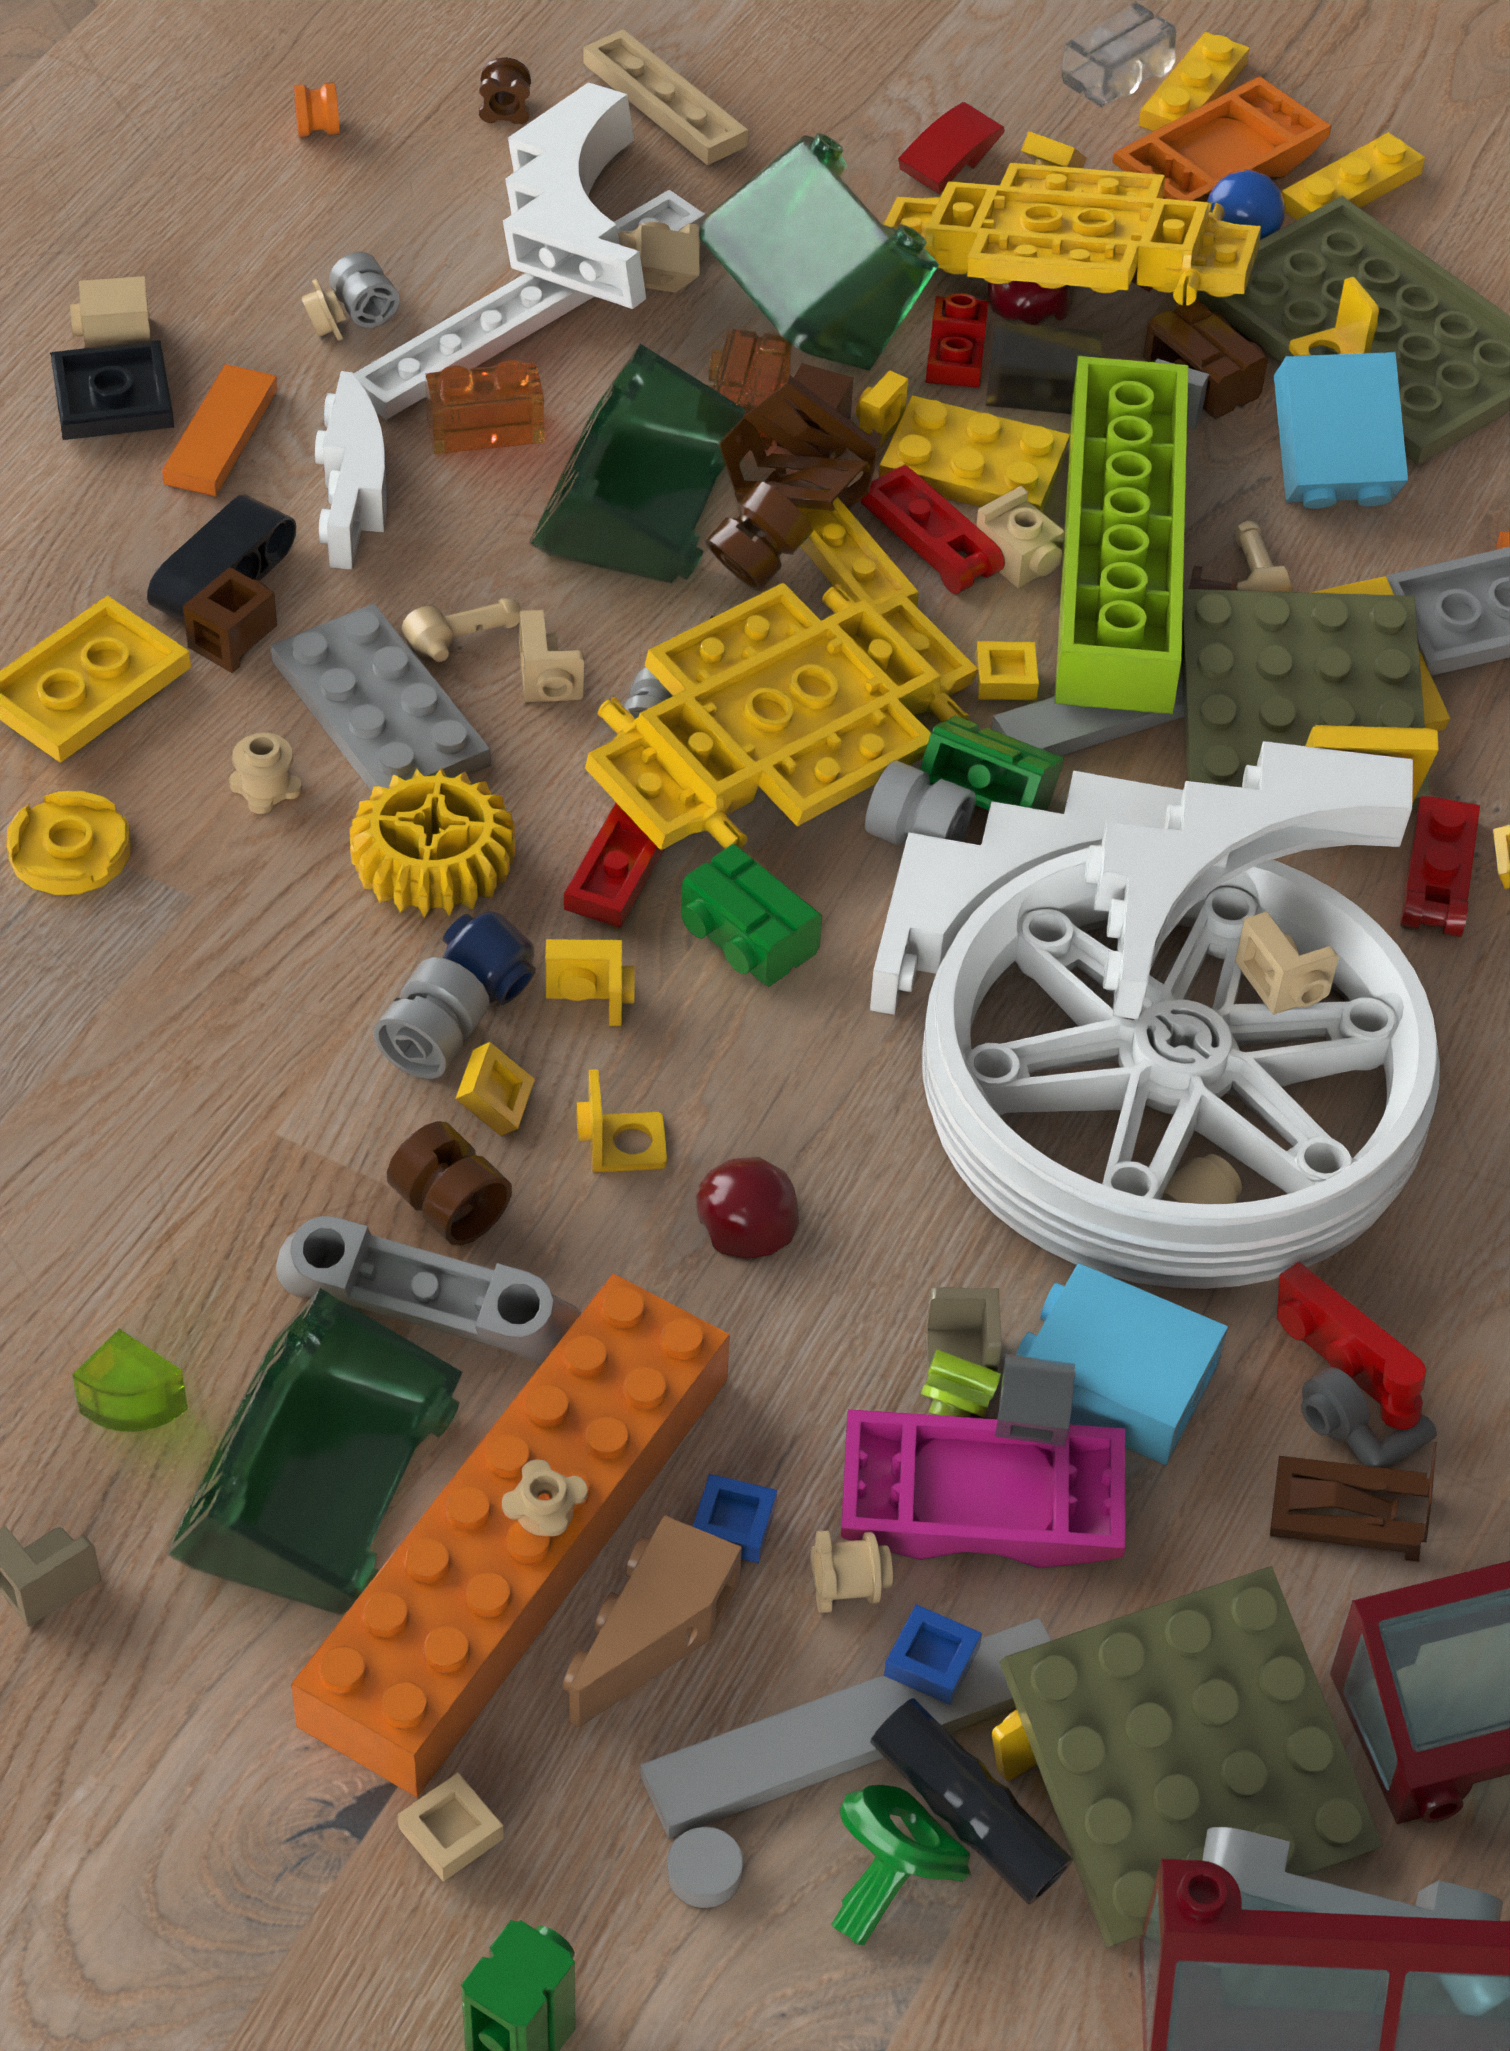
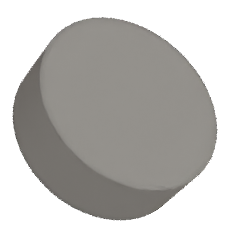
[667,1827,743,1908]

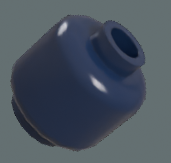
[442,911,536,1005]

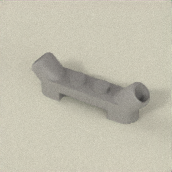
[276,1216,581,1365]
[1202,1827,1510,2014]

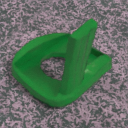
[831,1785,971,1945]

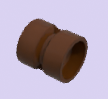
[705,481,814,591]
[387,1121,512,1246]

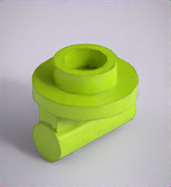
[920,1349,1001,1419]

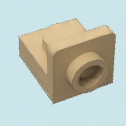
[519,610,584,703]
[1235,911,1339,1015]

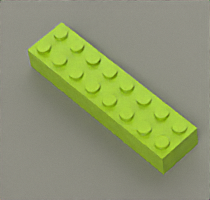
[1055,356,1188,714]

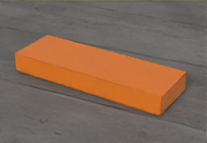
[162,364,278,497]

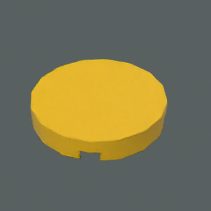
[6,791,131,895]

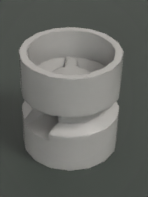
[865,760,976,845]
[373,957,489,1079]

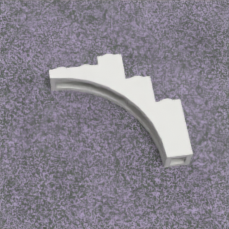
[1085,741,1413,1019]

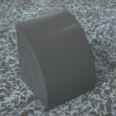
[995,1354,1075,1446]

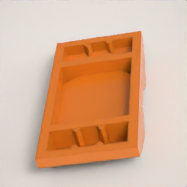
[1112,76,1331,202]

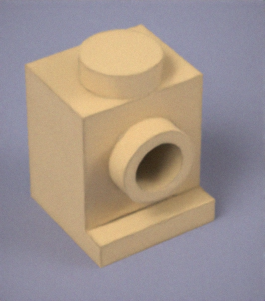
[618,222,700,293]
[976,486,1065,588]

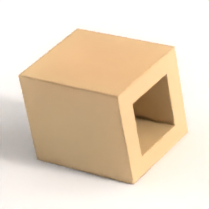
[70,276,151,348]

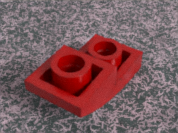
[898,102,1005,195]
[925,293,989,388]

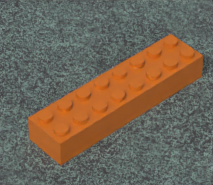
[291,1273,730,1798]

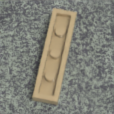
[583,29,748,165]

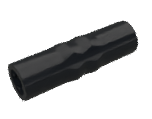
[870,1698,1073,1905]

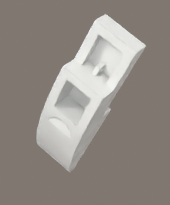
[315,371,387,569]

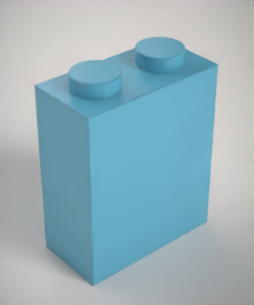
[1274,352,1408,509]
[1016,1263,1228,1466]

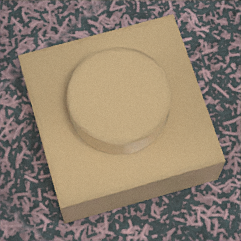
[397,1772,504,1882]

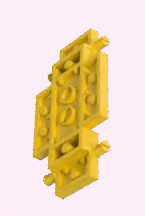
[874,163,1261,306]
[585,582,978,850]

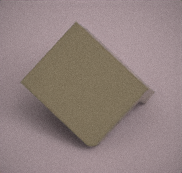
[925,1287,1002,1378]
[0,1526,101,1627]

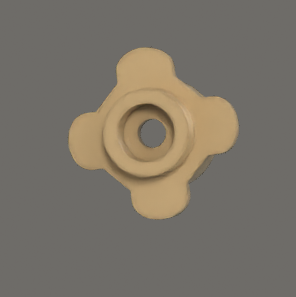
[301,278,347,341]
[502,1459,587,1536]

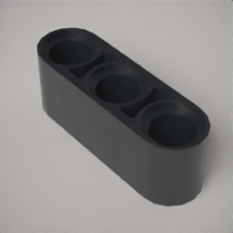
[147,494,297,623]

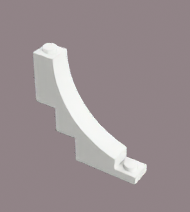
[503,82,646,309]
[870,771,1183,1015]

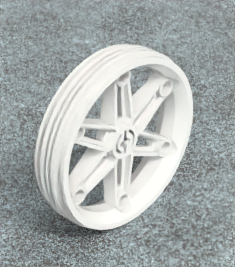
[922,845,1440,1289]

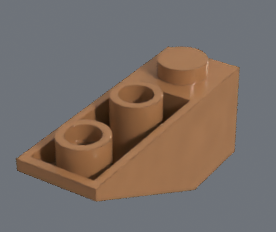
[563,1515,742,1727]

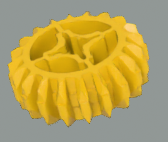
[349,767,516,918]

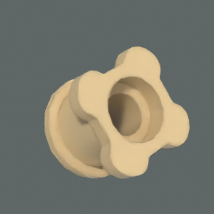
[229,733,302,814]
[811,1530,893,1613]

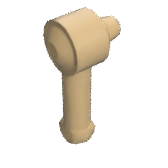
[1235,521,1293,592]
[402,598,521,662]

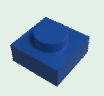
[693,1474,777,1563]
[884,1604,982,1705]

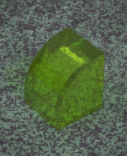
[72,1329,188,1432]

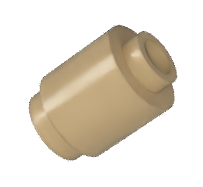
[1162,1154,1242,1204]

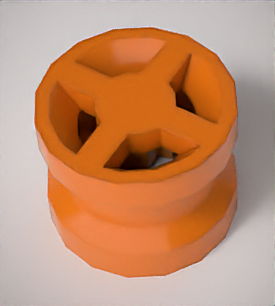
[293,82,340,138]

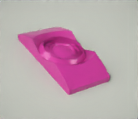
[841,1409,1125,1568]

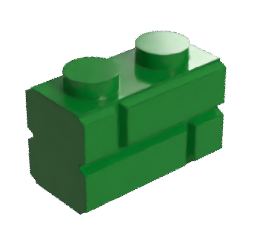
[920,715,1064,811]
[681,844,822,987]
[461,1920,575,2051]

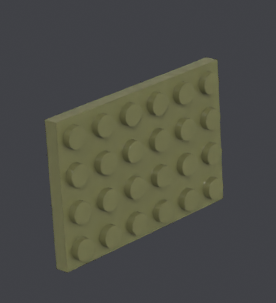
[1196,196,1510,465]

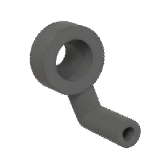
[1301,1367,1437,1469]

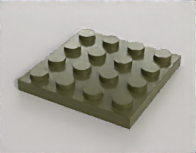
[1181,589,1430,810]
[999,1566,1383,1949]

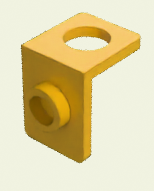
[1289,277,1379,356]
[576,1069,667,1173]

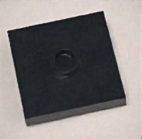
[50,340,174,440]

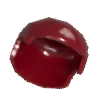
[987,281,1072,328]
[696,1157,799,1259]

